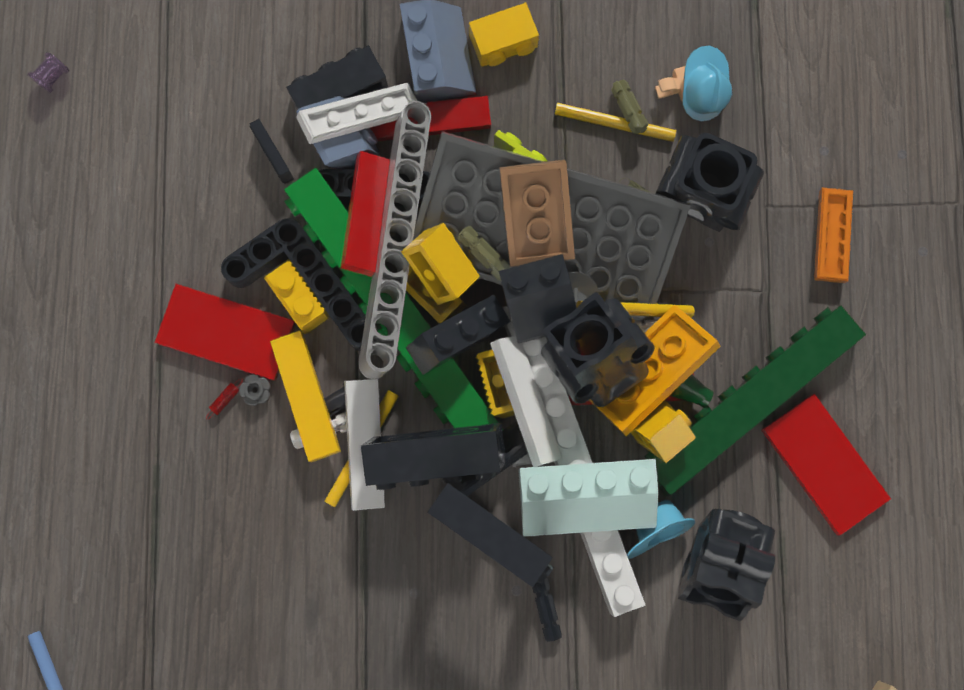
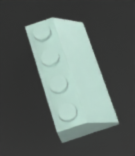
[518,459,658,537]

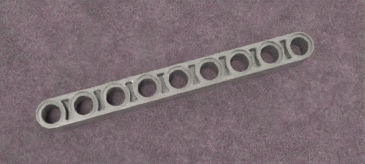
[359,101,431,379]

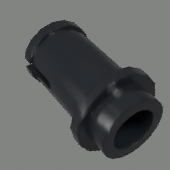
[324,383,346,417]

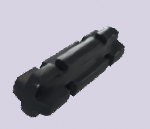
[532,578,562,642]

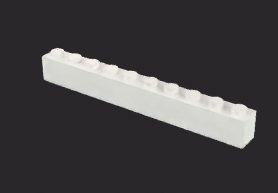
[503,306,646,617]

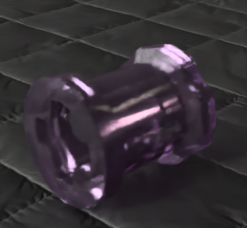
[27,52,70,93]

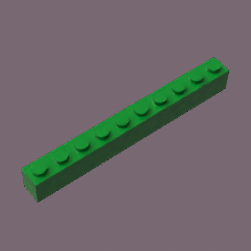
[284,168,503,430]

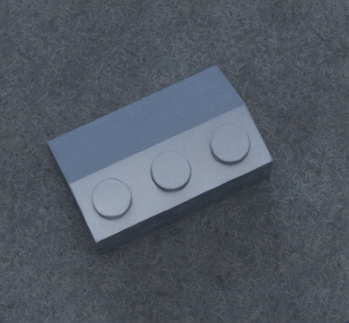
[400,0,476,103]

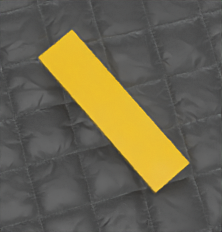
[270,331,341,462]

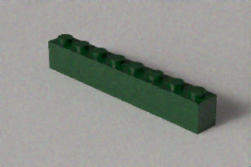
[644,305,866,496]

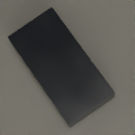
[249,118,294,184]

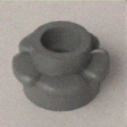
[239,375,271,406]

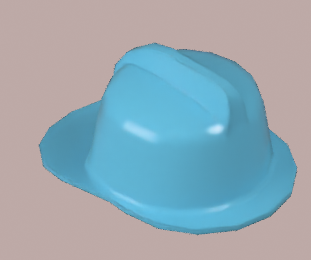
[683,46,732,121]
[627,500,695,559]

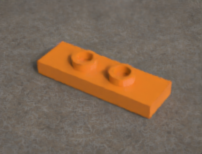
[814,187,853,283]

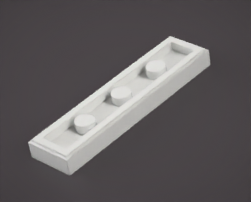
[296,83,417,144]
[490,336,562,467]
[344,379,385,511]

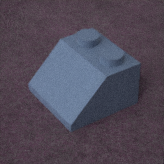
[296,96,380,169]

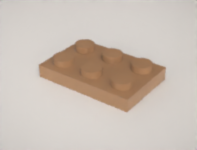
[499,160,575,267]

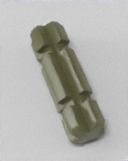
[611,79,648,134]
[457,226,511,281]

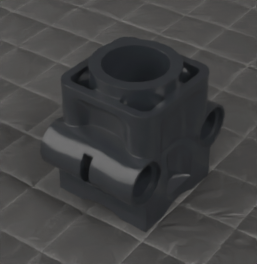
[656,133,764,232]
[541,292,655,407]
[678,509,775,621]

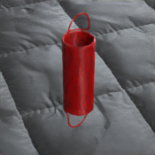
[206,378,243,419]

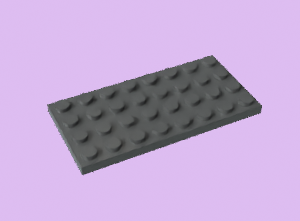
[413,131,690,323]

